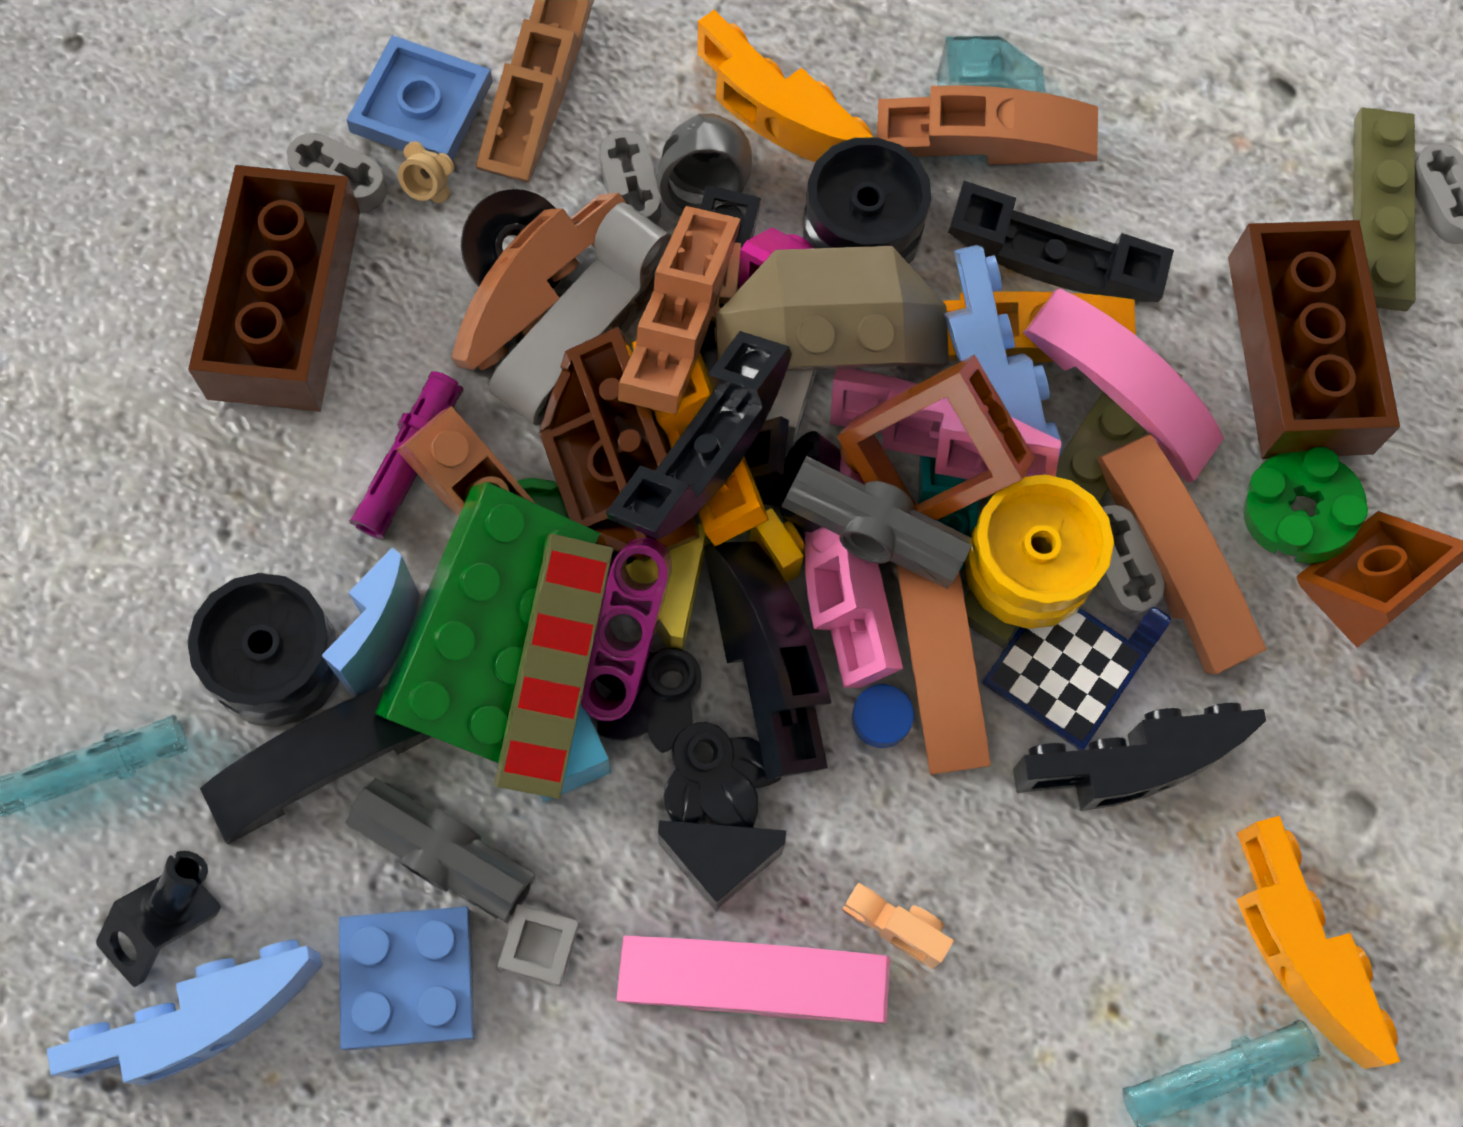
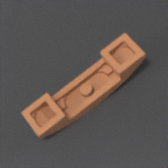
[897,564,991,775]

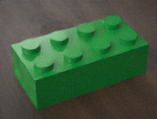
[375,482,600,763]

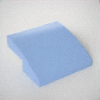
[322,547,420,697]

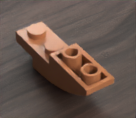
[877,85,1098,165]
[451,193,627,370]

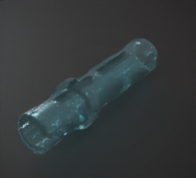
[0,714,188,817]
[1122,1020,1320,1127]

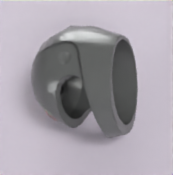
[656,113,752,216]

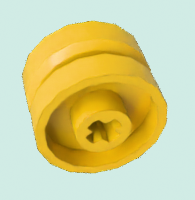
[964,474,1114,629]

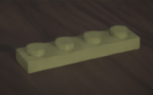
[1353,107,1416,312]

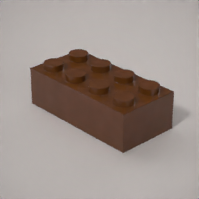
[188,165,360,412]
[1228,220,1400,459]

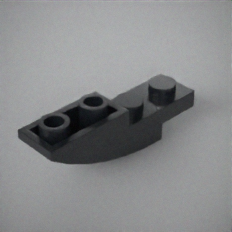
[704,541,832,780]
[1013,703,1266,811]

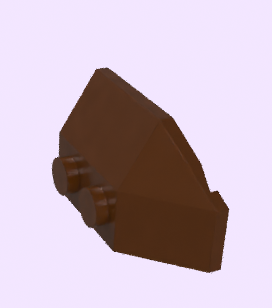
[539,327,700,562]

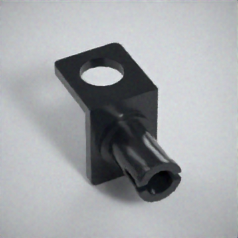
[96,851,221,987]

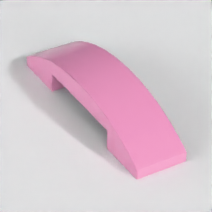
[1023,288,1224,483]

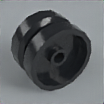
[803,137,932,264]
[187,573,340,727]

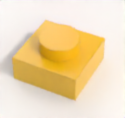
[749,508,805,583]

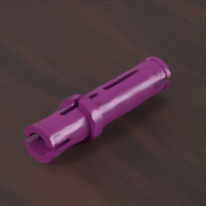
[349,371,464,539]

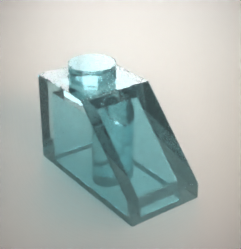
[937,36,1046,93]

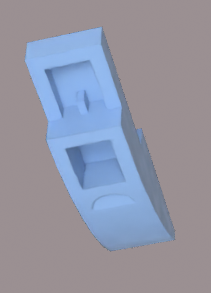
[944,245,1062,455]
[46,940,322,1086]

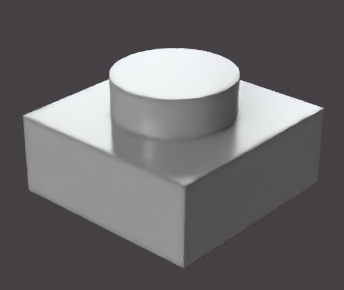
[497,904,580,987]

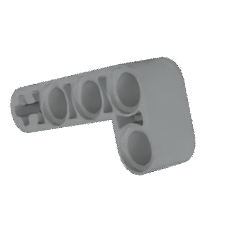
[489,202,671,426]

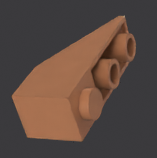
[396,406,536,517]

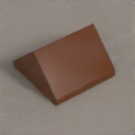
[1296,511,1463,648]

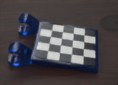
[981,607,1171,750]

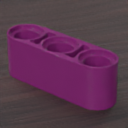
[581,537,672,721]

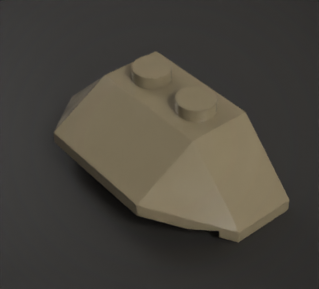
[715,246,949,371]

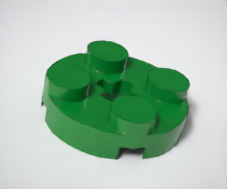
[1243,447,1368,564]

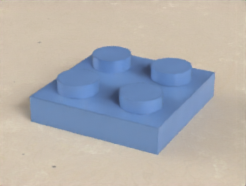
[346,35,493,161]
[339,906,475,1051]

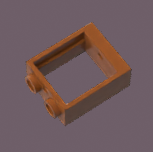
[837,354,1035,520]

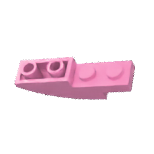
[804,456,903,688]

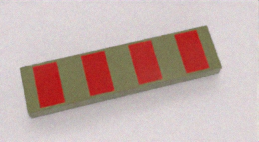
[494,534,613,799]

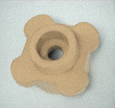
[398,141,454,203]

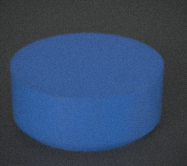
[851,684,914,748]

